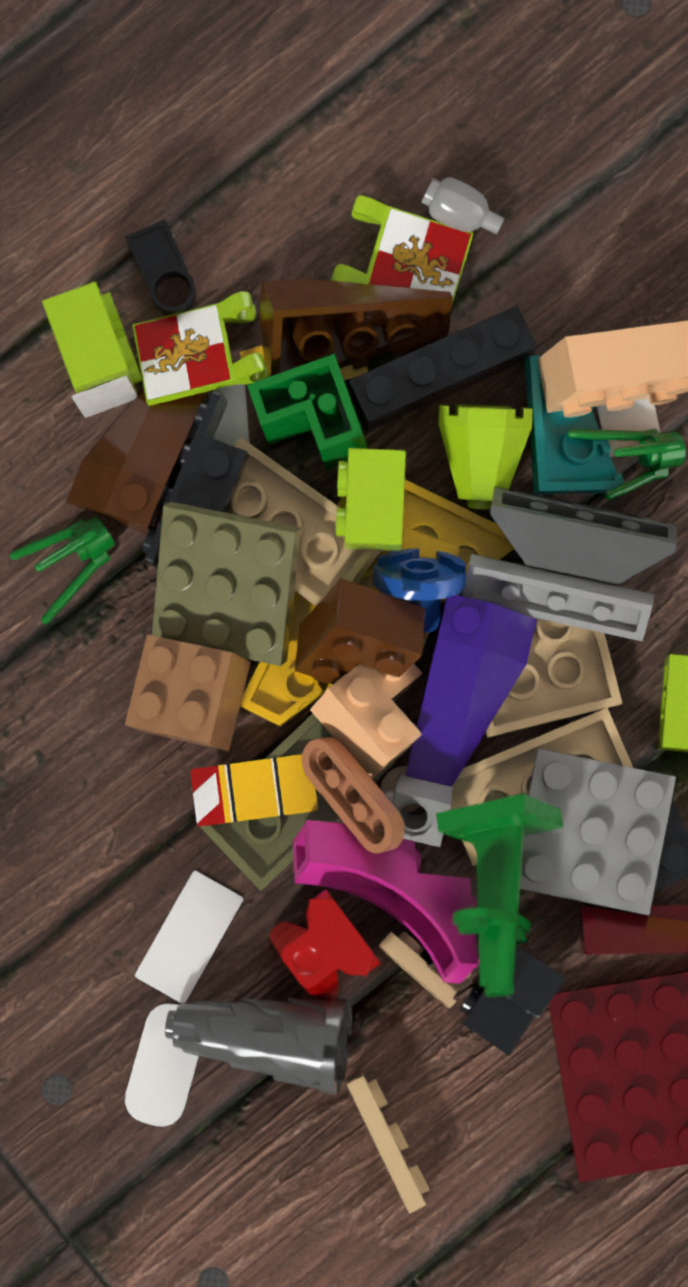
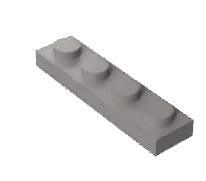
[462,554,654,642]

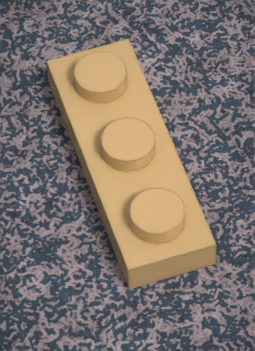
[346,1073,430,1214]

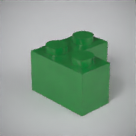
[247,354,368,470]

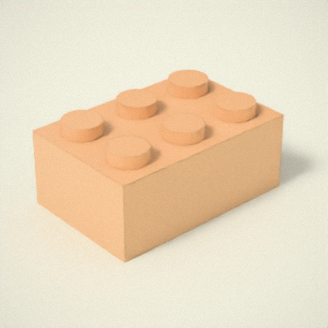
[537,321,688,417]

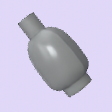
[421,177,505,235]

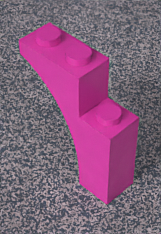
[293,820,479,984]

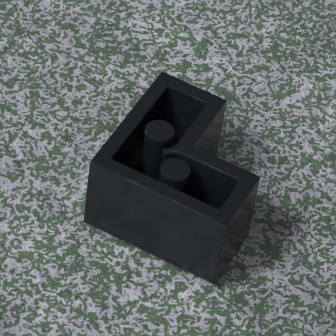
[459,946,566,1056]

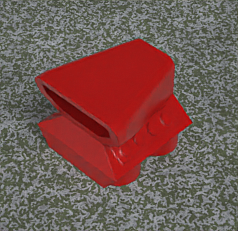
[270,889,381,999]

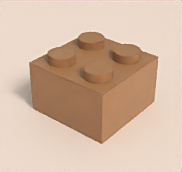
[125,635,251,751]

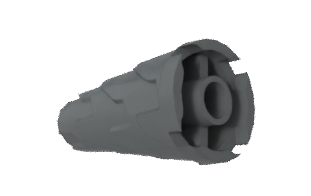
[165,997,352,1095]

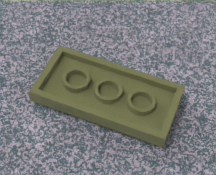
[199,714,396,892]

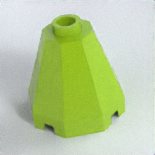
[438,404,533,509]

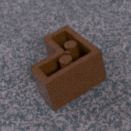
[295,578,425,684]

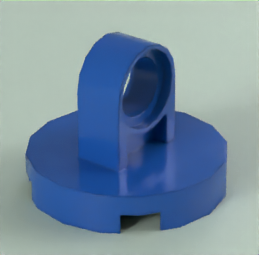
[373,549,466,634]

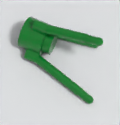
[567,429,686,500]
[10,515,116,624]

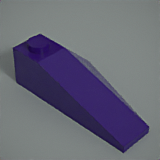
[405,595,537,787]

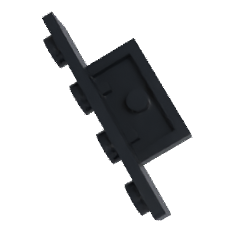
[142,390,249,569]

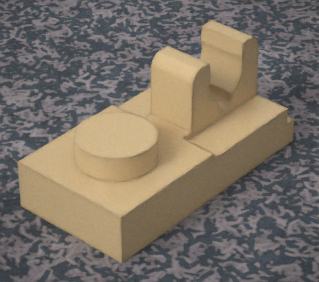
[377,931,471,1008]

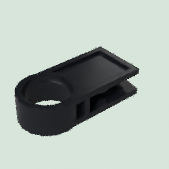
[125,219,197,315]

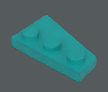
[524,355,624,495]

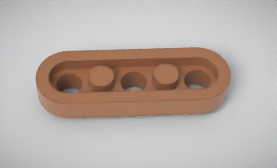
[302,737,405,853]

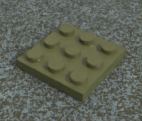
[152,502,301,666]

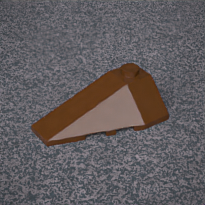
[259,279,453,377]
[66,389,210,534]

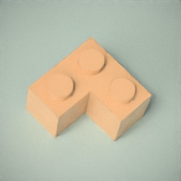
[310,663,423,779]

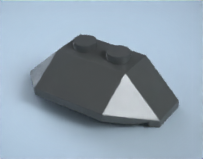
[490,487,677,584]

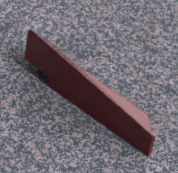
[580,905,688,954]

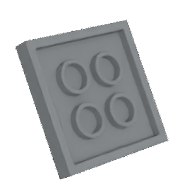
[520,749,676,915]

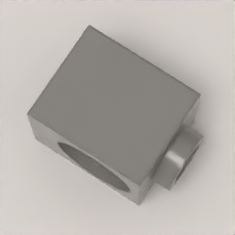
[384,774,453,847]

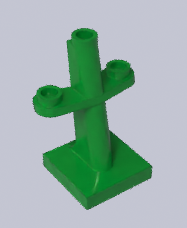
[436,794,564,997]

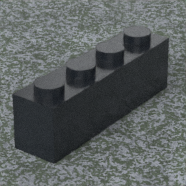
[349,305,537,432]

